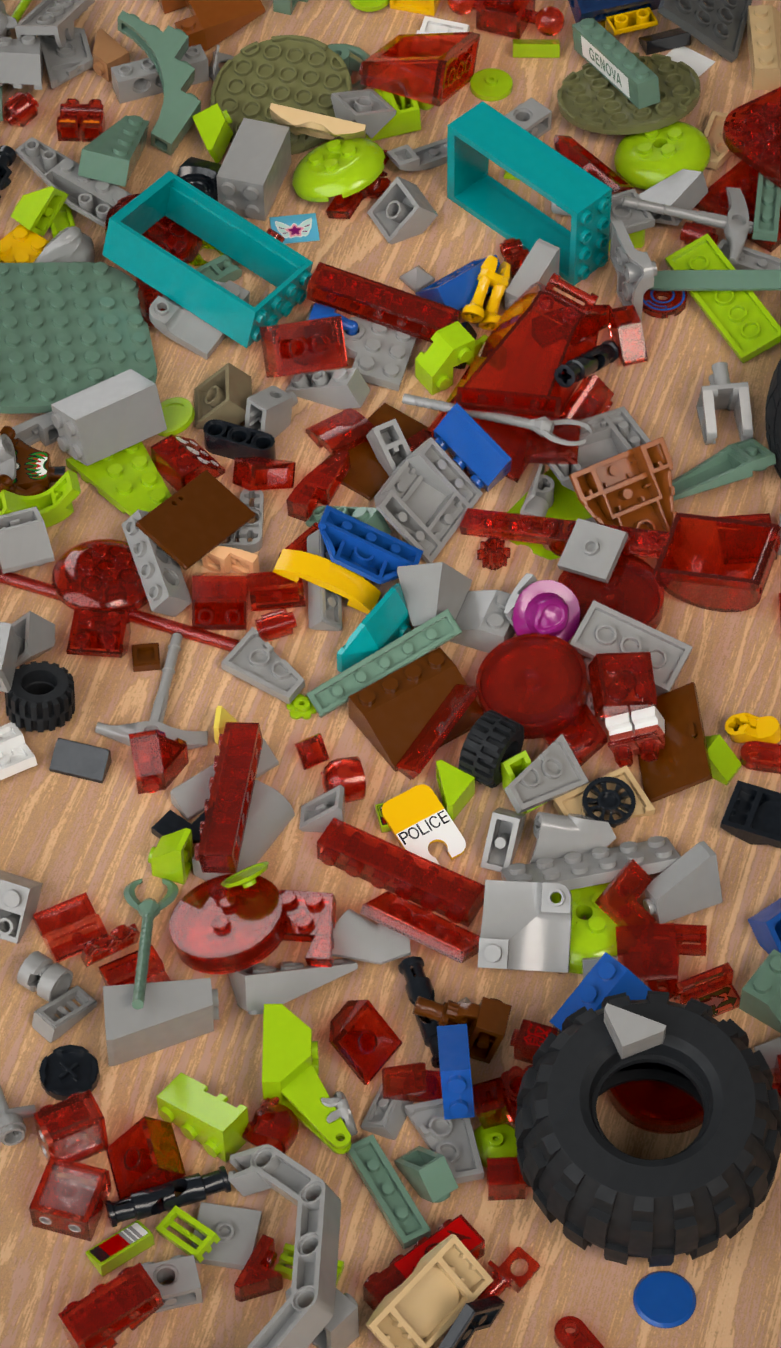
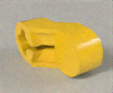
[725,712,781,747]

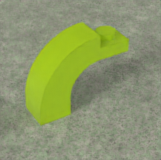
[0,470,81,528]

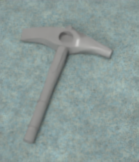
[622,187,754,265]
[95,633,208,755]

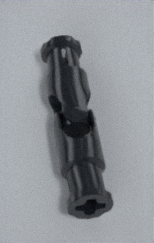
[554,340,620,388]
[398,956,440,1068]
[105,1166,231,1227]

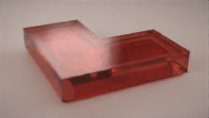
[595,859,656,942]

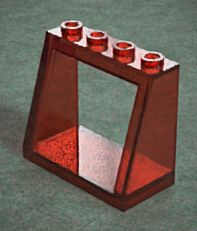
[359,32,480,107]

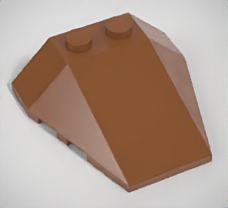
[569,437,679,565]

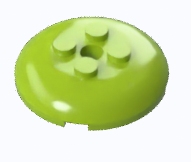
[614,121,711,190]
[292,138,386,202]
[551,881,642,974]

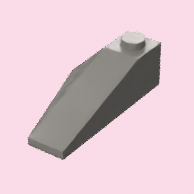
[227,958,358,1015]

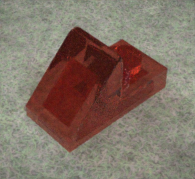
[382,1062,442,1102]
[234,1234,283,1302]

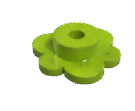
[287,694,317,720]

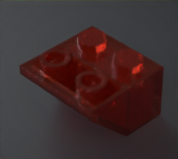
[192,573,249,630]
[66,608,131,658]

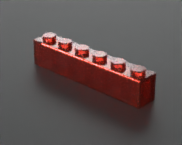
[307,262,461,343]
[195,722,263,873]
[317,818,485,927]

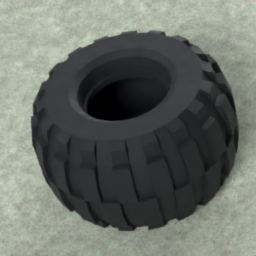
[515,991,781,1267]

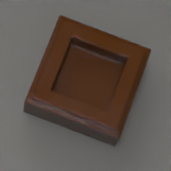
[131,643,161,672]

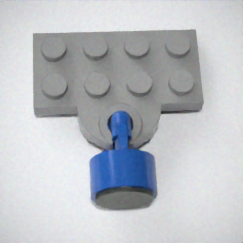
[303,300,425,391]

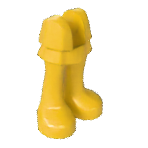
[461,255,511,332]

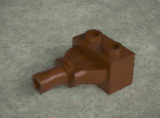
[413,996,512,1064]

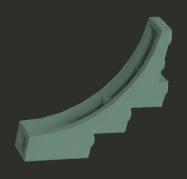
[118,10,201,156]

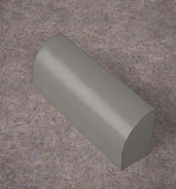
[192,780,295,895]

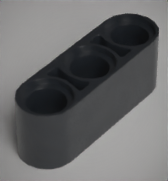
[203,419,276,467]

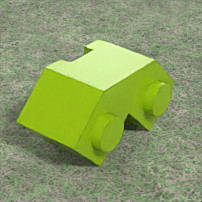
[415,321,475,395]

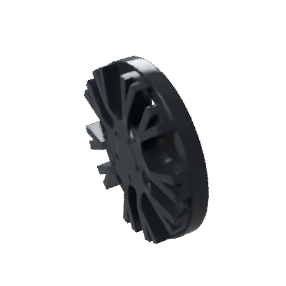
[582,777,636,828]

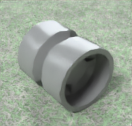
[17,951,73,1002]

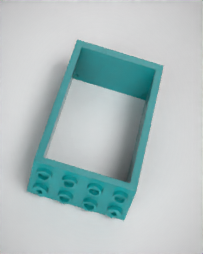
[447,101,612,286]
[102,171,313,348]

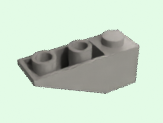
[285,368,370,410]

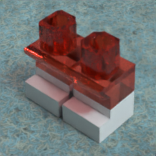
[605,706,665,768]

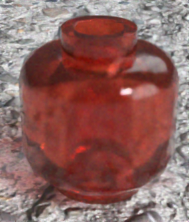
[3,92,39,127]

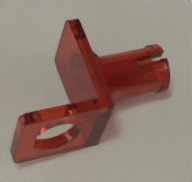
[477,1247,540,1300]

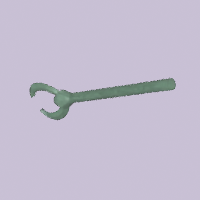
[123,878,179,1010]

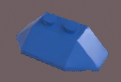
[318,505,423,585]

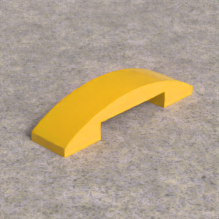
[273,549,381,614]

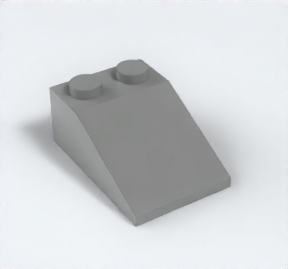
[450,590,515,657]

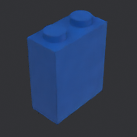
[437,1024,475,1120]

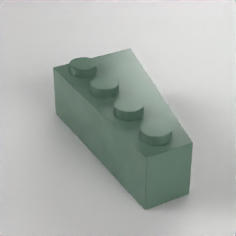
[78,115,149,187]

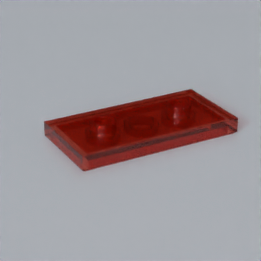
[360,891,480,963]

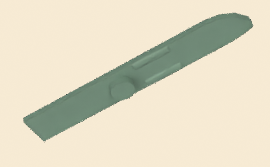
[649,270,781,291]

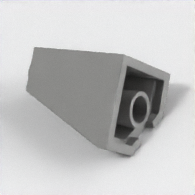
[397,562,472,628]

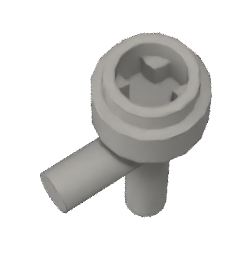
[0,1085,36,1146]

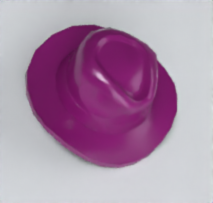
[512,580,580,650]

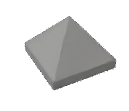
[400,265,435,293]

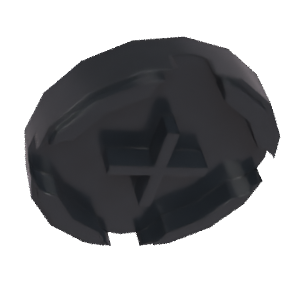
[39,1045,100,1102]

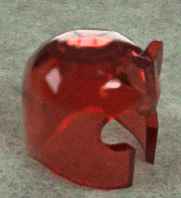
[320,756,366,803]
[242,1097,299,1154]

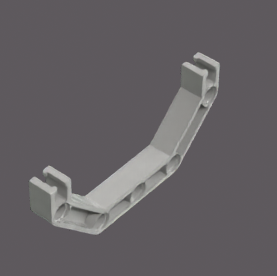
[228,1144,341,1348]

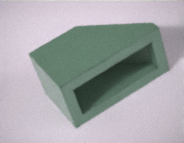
[394,1146,459,1203]

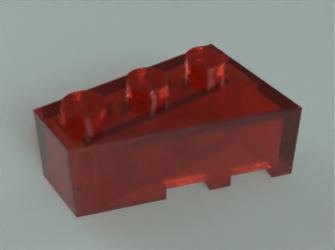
[58,1263,164,1348]

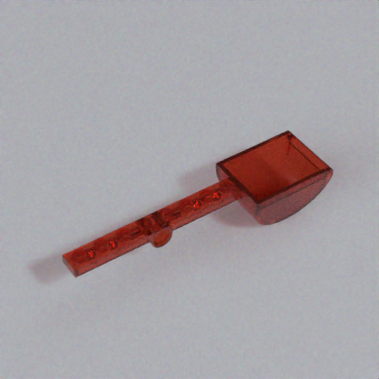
[459,508,781,612]

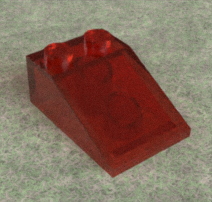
[259,316,348,378]

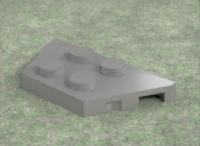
[37,27,93,88]

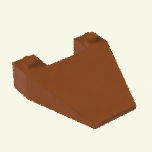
[158,0,266,51]

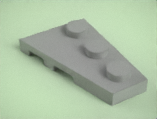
[221,627,305,704]

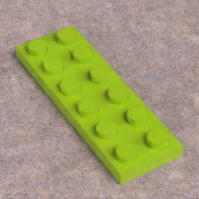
[665,233,781,363]

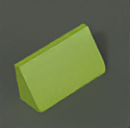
[513,39,560,58]

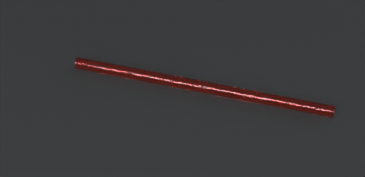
[0,569,239,652]

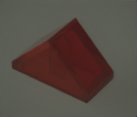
[472,1077,513,1129]

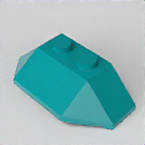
[337,583,411,672]

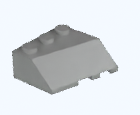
[0,35,43,90]

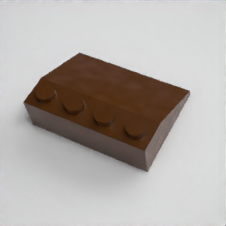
[348,647,484,772]

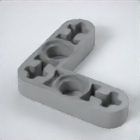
[218,487,264,553]

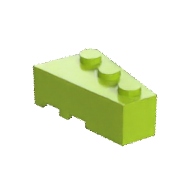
[156,1073,250,1163]

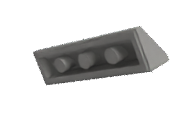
[307,529,342,631]
[170,736,279,821]

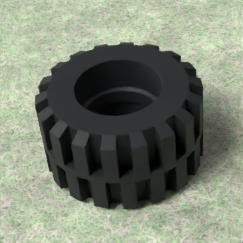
[5,661,75,733]
[459,710,525,788]

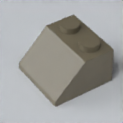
[194,363,252,429]

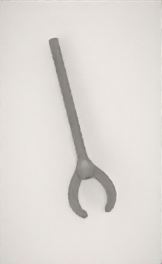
[402,394,595,446]

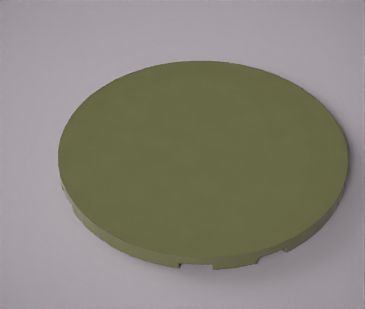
[211,35,353,155]
[557,53,701,135]

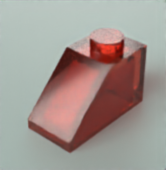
[233,457,296,491]

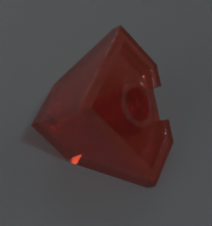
[129,729,189,794]

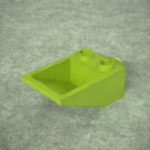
[366,77,436,141]

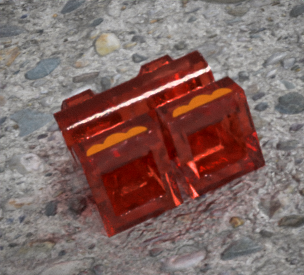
[56,98,105,142]

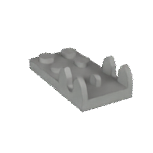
[15,0,95,48]
[569,600,693,697]

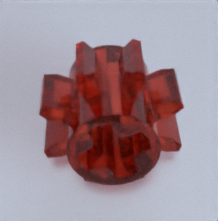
[477,537,511,571]

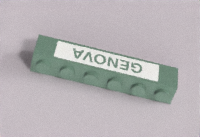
[572,18,660,109]

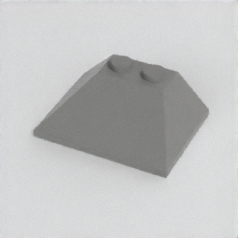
[529,406,650,492]
[374,437,483,563]

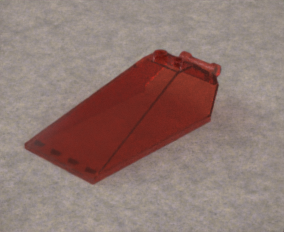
[426,273,601,483]

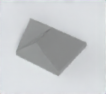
[331,89,396,139]

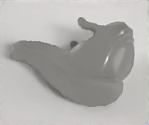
[33,226,95,263]

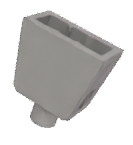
[244,386,298,439]

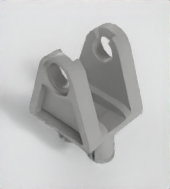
[696,362,753,445]

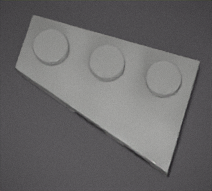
[504,734,589,814]
[404,1098,484,1184]

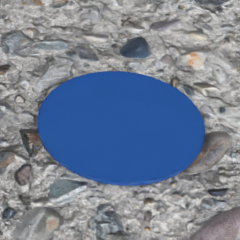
[633,1271,696,1328]

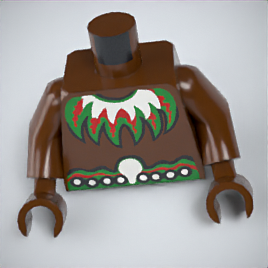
[0,426,66,496]

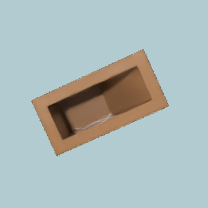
[93,28,130,82]

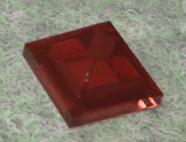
[295,733,329,770]

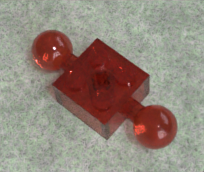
[447,0,565,39]

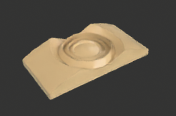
[270,103,366,141]
[366,1234,493,1348]

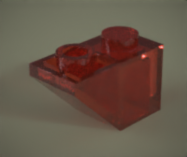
[608,304,648,366]

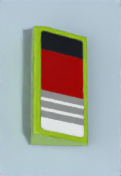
[85,1220,155,1277]

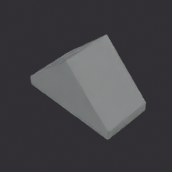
[299,784,345,834]
[604,1003,666,1059]

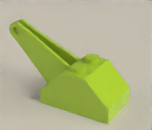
[262,1004,351,1154]

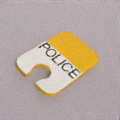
[382,784,466,872]

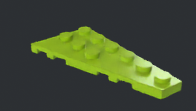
[66,441,172,516]

